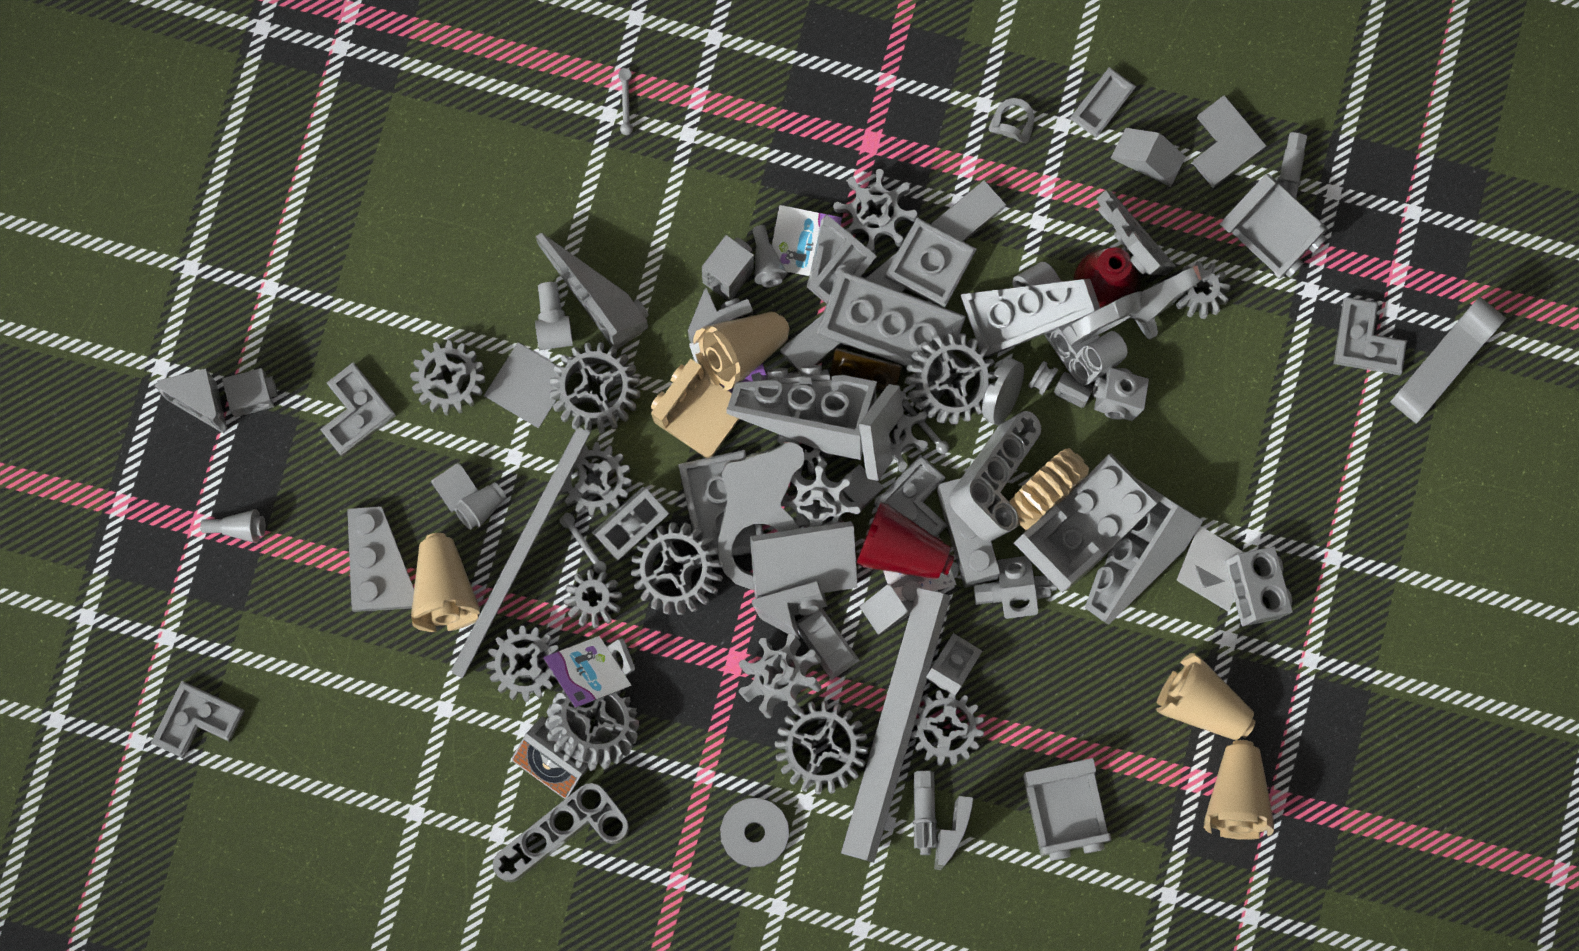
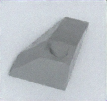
[536,233,649,349]
[727,375,877,460]
[1085,480,1203,624]

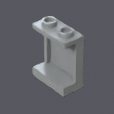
[1220,174,1328,279]
[1023,758,1111,861]

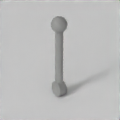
[618,68,633,135]
[902,398,949,454]
[560,513,607,574]

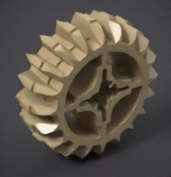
[1010,448,1089,530]

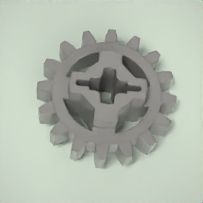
[410,340,485,415]
[560,442,632,518]
[487,626,559,702]
[910,691,984,766]

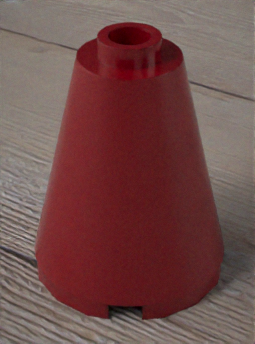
[1074,247,1141,309]
[856,502,955,579]

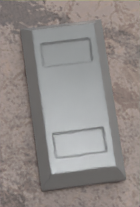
[1070,67,1136,138]
[796,608,860,680]

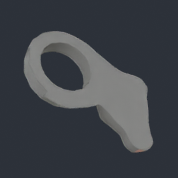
[1062,265,1201,346]
[717,442,804,590]

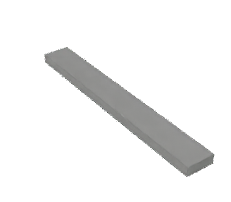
[780,180,1006,372]
[451,427,590,678]
[841,588,951,863]

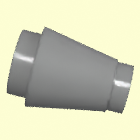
[454,482,507,530]

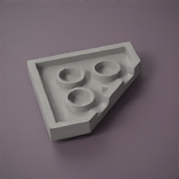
[1096,190,1176,276]

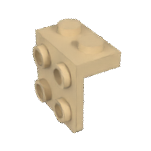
[651,359,740,458]

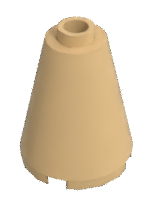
[693,312,789,391]
[411,533,480,632]
[1156,653,1255,740]
[1204,740,1274,840]

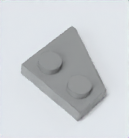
[807,215,877,304]

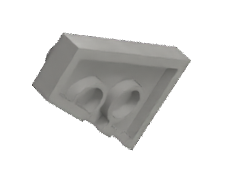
[347,507,414,612]

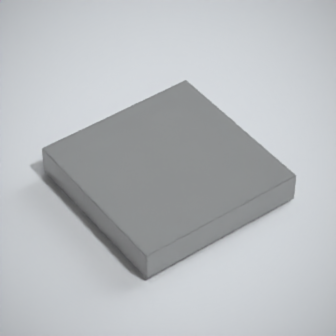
[885,218,976,308]

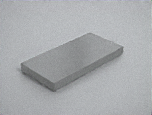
[816,269,966,377]

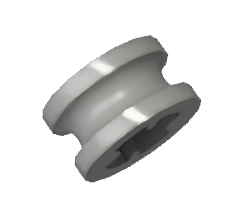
[1028,361,1058,396]

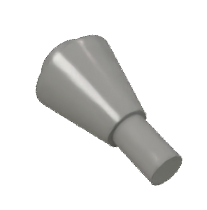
[752,225,787,287]
[200,509,266,543]

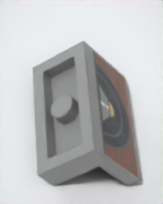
[512,716,589,799]

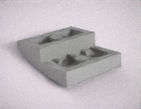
[934,796,973,870]

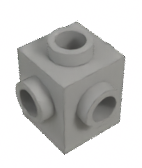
[1092,368,1149,421]

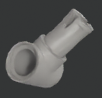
[535,282,573,351]

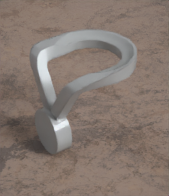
[989,98,1034,143]

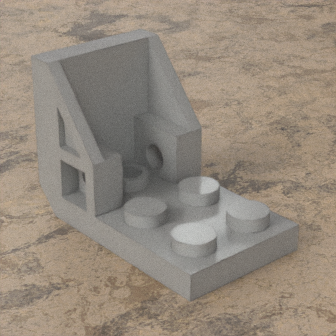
[1014,453,1159,593]

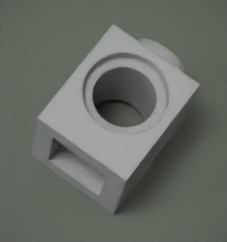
[222,368,278,417]

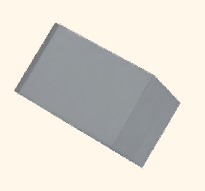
[1111,128,1186,187]

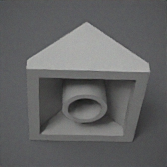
[155,368,227,434]

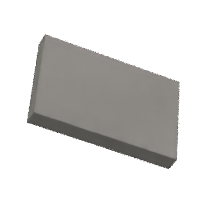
[678,450,763,561]
[750,521,857,599]

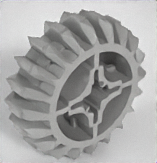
[906,332,997,424]
[549,343,640,434]
[631,522,724,615]
[545,690,639,771]
[775,701,868,795]

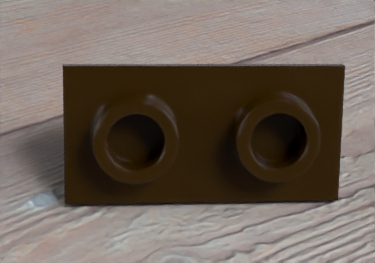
[830,348,902,393]

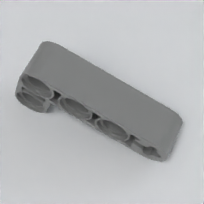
[1013,262,1127,386]
[1390,297,1506,424]
[950,411,1041,541]
[493,783,629,882]

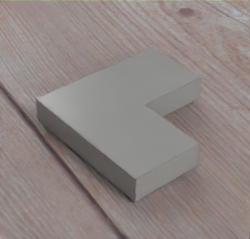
[1192,95,1266,188]
[1334,297,1407,375]
[320,362,396,458]
[859,384,903,481]
[874,455,947,537]
[151,681,245,759]

